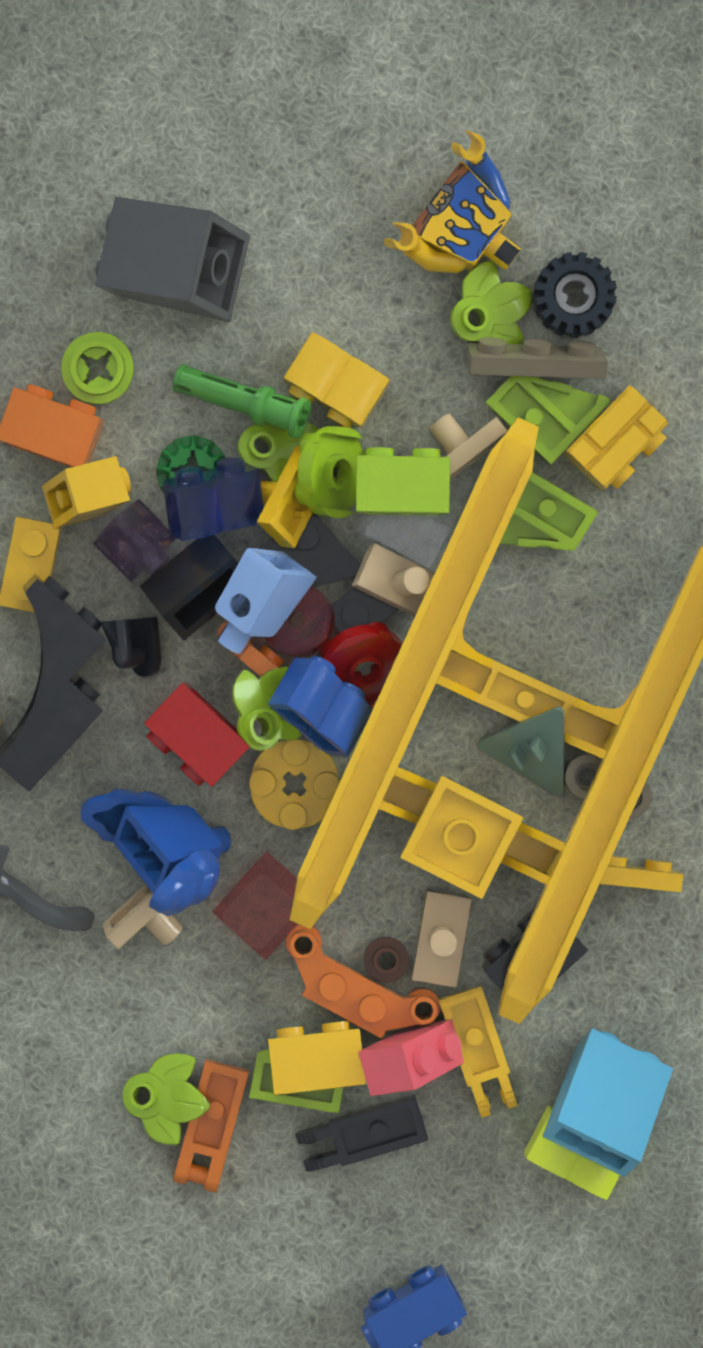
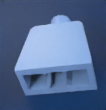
[215,548,317,654]

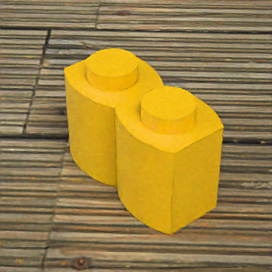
[284,332,390,429]

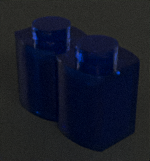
[162,458,264,541]

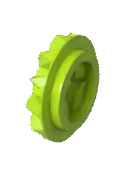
[61,332,134,405]

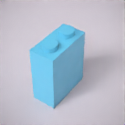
[542,1028,673,1177]

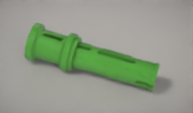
[173,364,311,438]

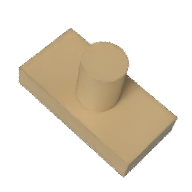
[428,413,507,480]
[352,543,434,617]
[102,884,183,950]
[411,890,472,988]

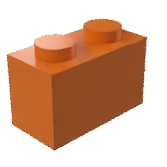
[0,384,104,467]

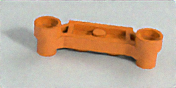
[286,924,441,1039]

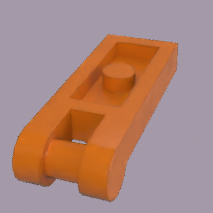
[173,1058,249,1193]

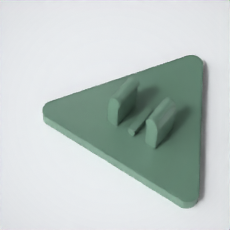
[478,707,565,796]

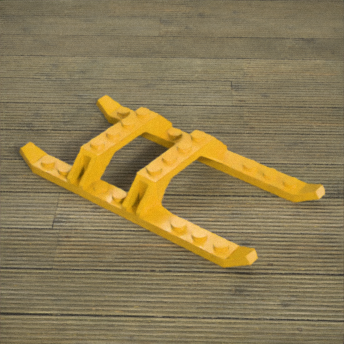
[289,417,703,1024]

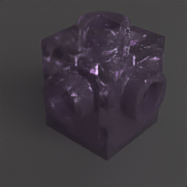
[93,499,177,582]

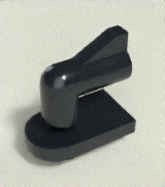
[102,617,162,677]

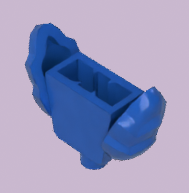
[80,788,231,916]

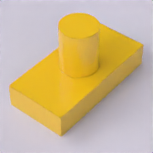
[254,446,313,549]

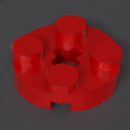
[320,622,403,709]

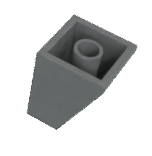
[94,196,250,322]

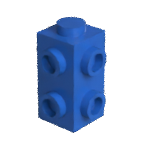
[361,1264,467,1348]

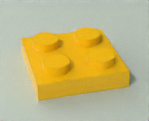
[400,775,524,899]

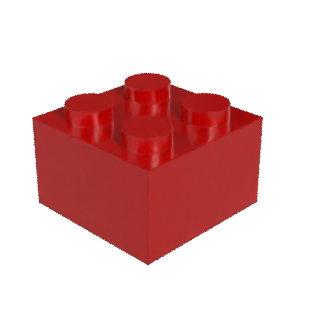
[144,682,250,787]

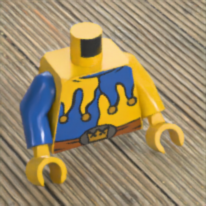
[384,130,521,274]

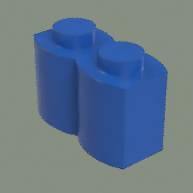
[268,656,372,757]

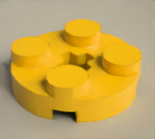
[249,739,339,830]

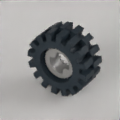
[533,252,617,338]

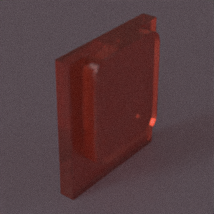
[212,851,298,960]

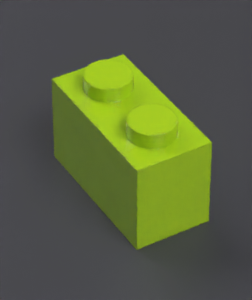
[356,447,450,516]

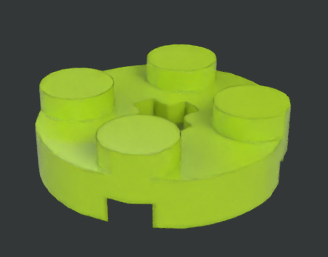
[295,426,366,518]

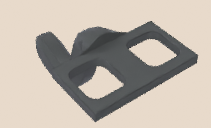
[0,845,95,931]

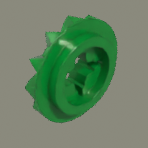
[156,435,229,508]

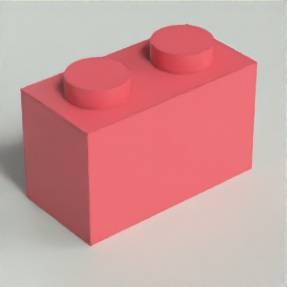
[358,1019,464,1096]

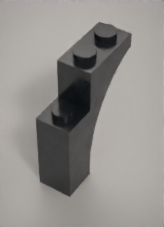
[0,574,106,792]

